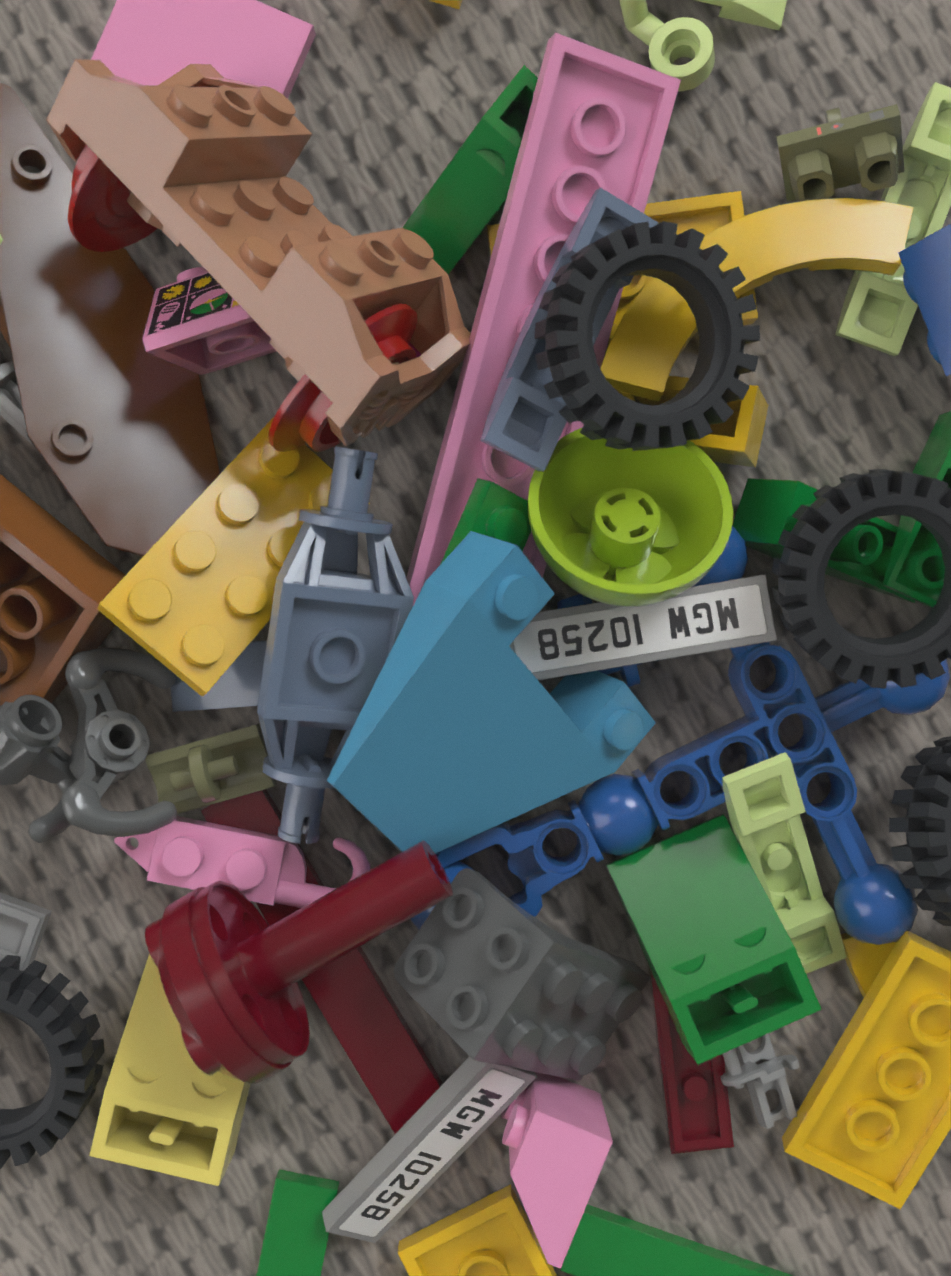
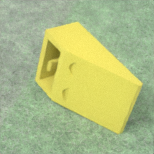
[89,953,250,1186]

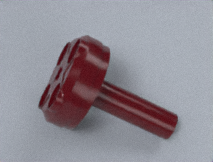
[145,840,453,1084]

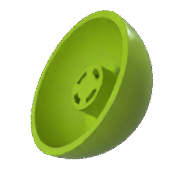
[528,427,733,607]

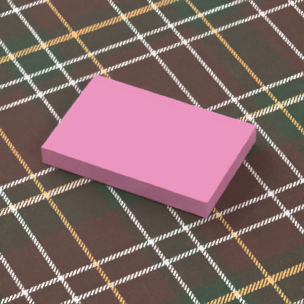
[91,0,316,99]

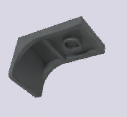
[394,868,651,1081]

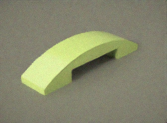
[835,82,951,356]
[722,752,846,974]

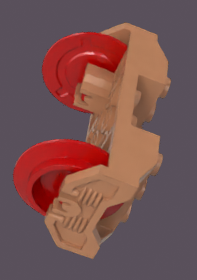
[46,59,471,452]

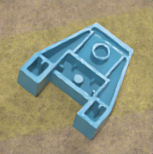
[327,531,656,854]

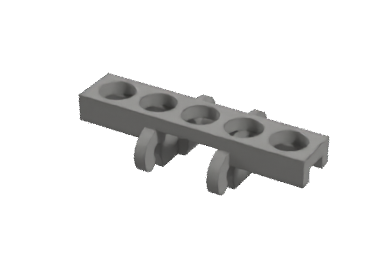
[720,1033,800,1129]

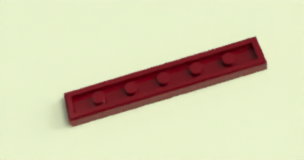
[201,789,443,1134]

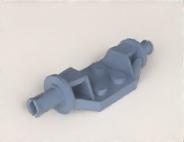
[257,446,414,844]

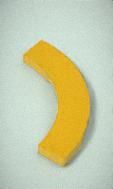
[600,198,914,402]

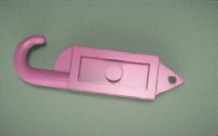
[114,816,370,908]

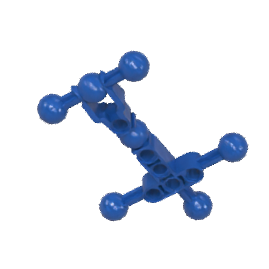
[400,526,950,945]

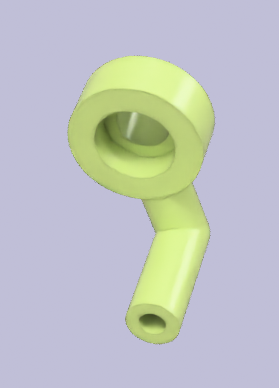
[619,0,715,92]

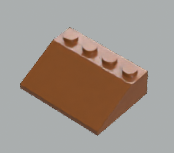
[0,474,125,706]

